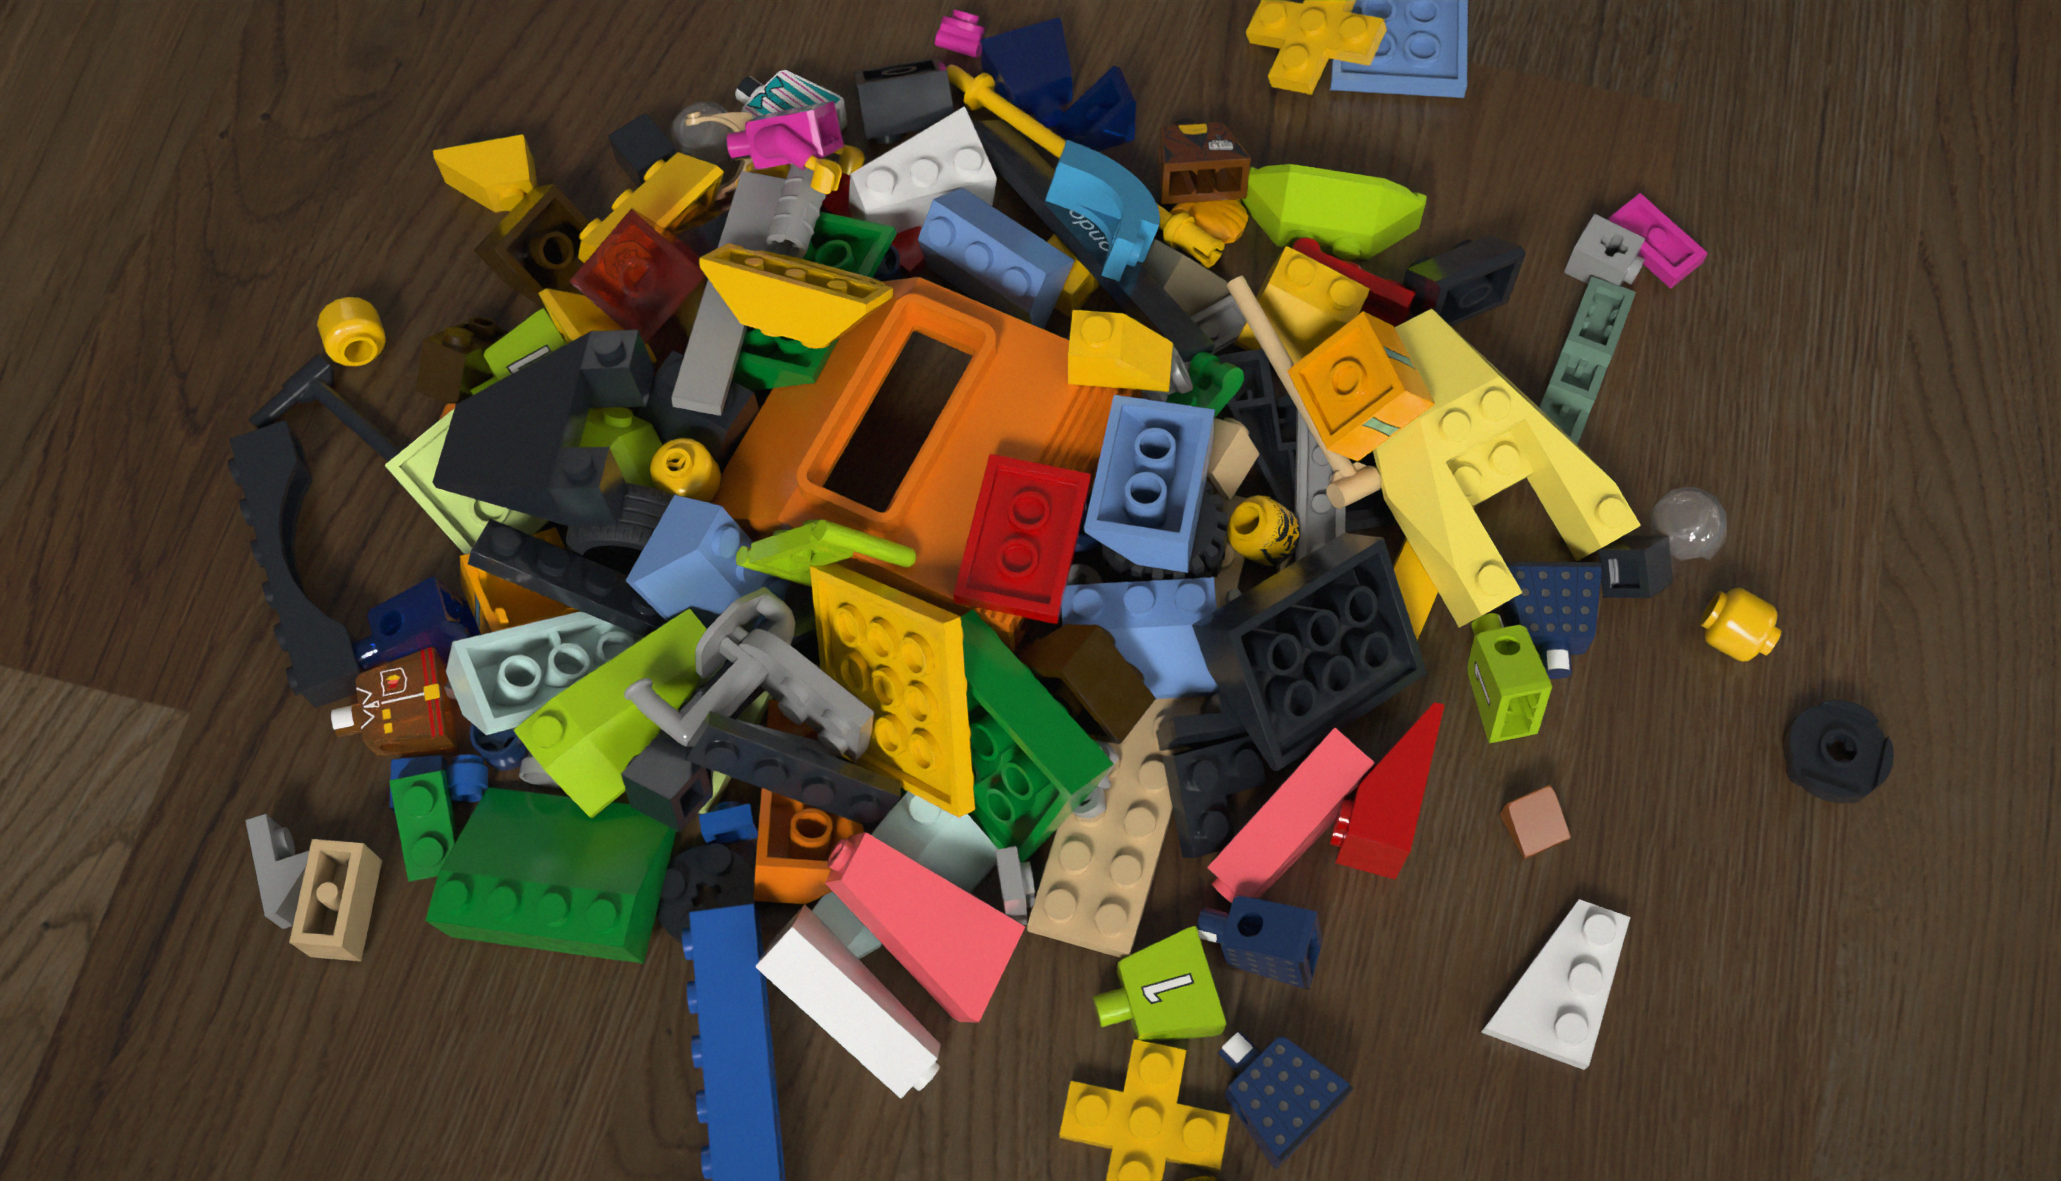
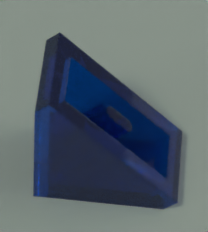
[1054,65,1136,152]

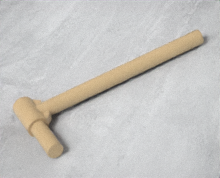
[1226,276,1381,509]

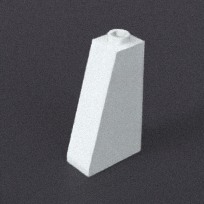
[755,905,941,1098]

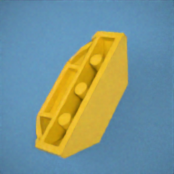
[699,243,893,349]

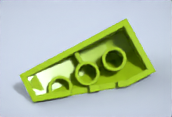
[513,608,707,818]

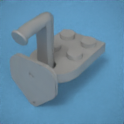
[624,587,874,762]

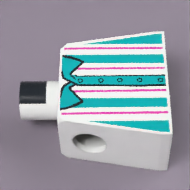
[735,70,848,165]

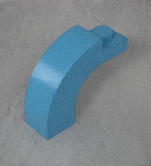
[1045,140,1160,282]

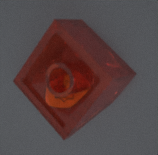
[569,208,707,346]

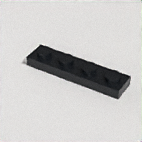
[468,518,667,637]
[685,711,901,829]

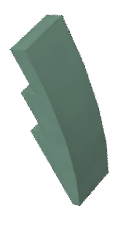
[1539,276,1636,445]

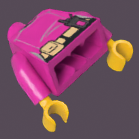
[727,101,865,194]

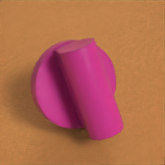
[935,9,985,58]

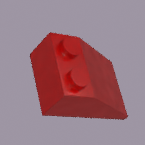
[1330,702,1444,880]

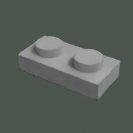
[995,846,1035,925]

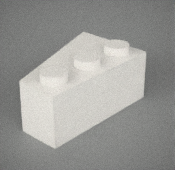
[849,106,997,233]

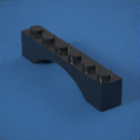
[228,420,373,708]
[621,584,820,832]

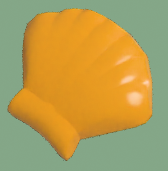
[1170,199,1248,244]

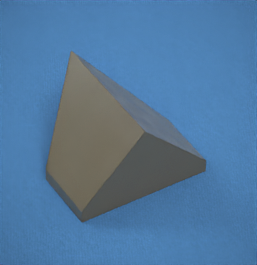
[1139,238,1231,317]

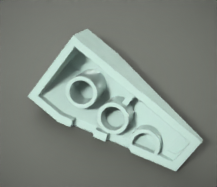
[446,611,644,735]
[812,792,998,959]

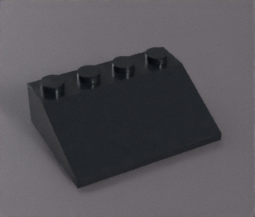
[1192,533,1427,771]

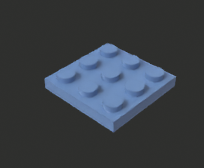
[1330,0,1468,98]

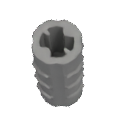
[765,164,826,259]

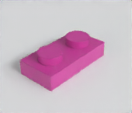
[1607,193,1708,289]

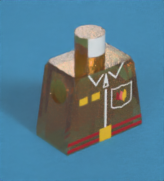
[331,647,459,757]

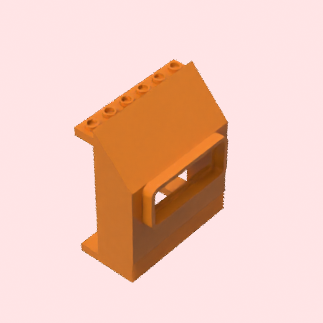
[708,277,1142,654]

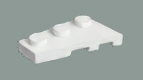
[1481,899,1630,1070]

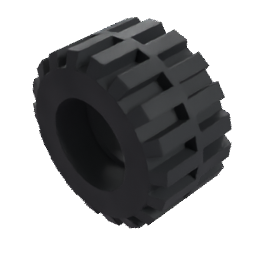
[1102,481,1228,583]

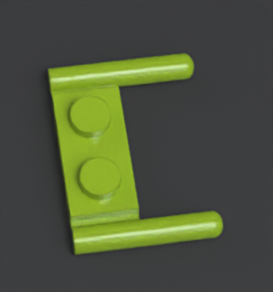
[736,519,916,587]

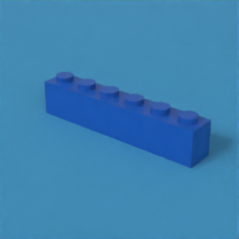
[682,904,786,1181]

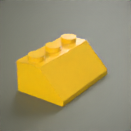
[578,152,724,296]

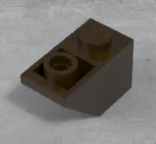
[415,317,510,404]

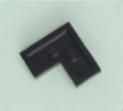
[1162,734,1267,858]

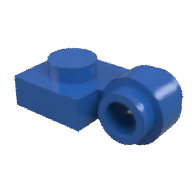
[389,755,489,813]

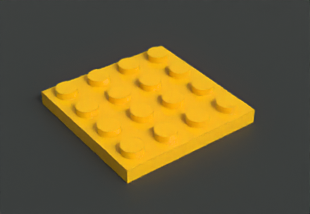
[810,563,975,818]

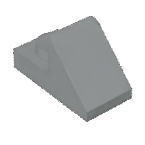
[245,814,310,929]

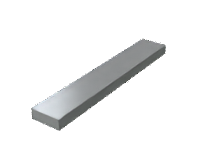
[672,171,786,416]

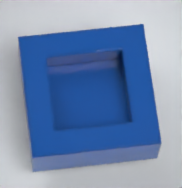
[699,801,758,845]

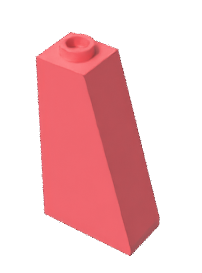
[1207,728,1376,903]
[825,832,1025,1023]

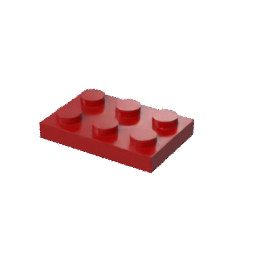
[953,454,1091,624]

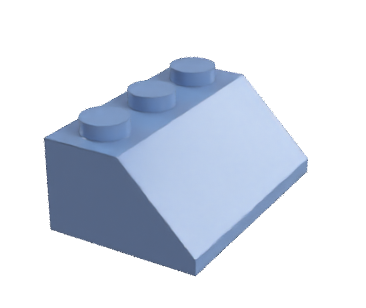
[918,188,1075,329]
[1084,395,1215,573]
[626,495,791,633]
[1062,577,1220,699]

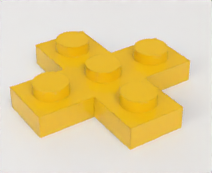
[1246,0,1387,95]
[1060,1039,1230,1181]

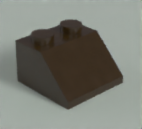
[474,184,596,312]
[1014,624,1156,744]

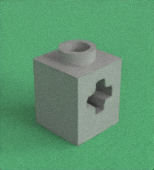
[1564,214,1645,286]

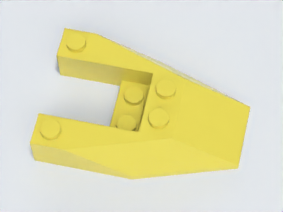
[1373,309,1641,628]

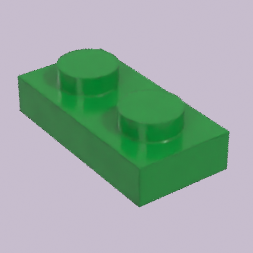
[389,769,458,882]

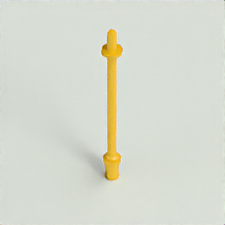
[946,65,1225,268]

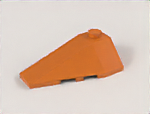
[753,700,864,904]

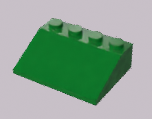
[732,212,897,391]
[961,609,1114,863]
[425,787,676,964]

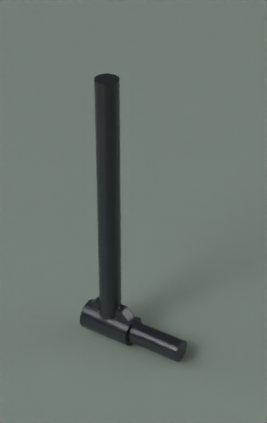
[248,354,402,462]

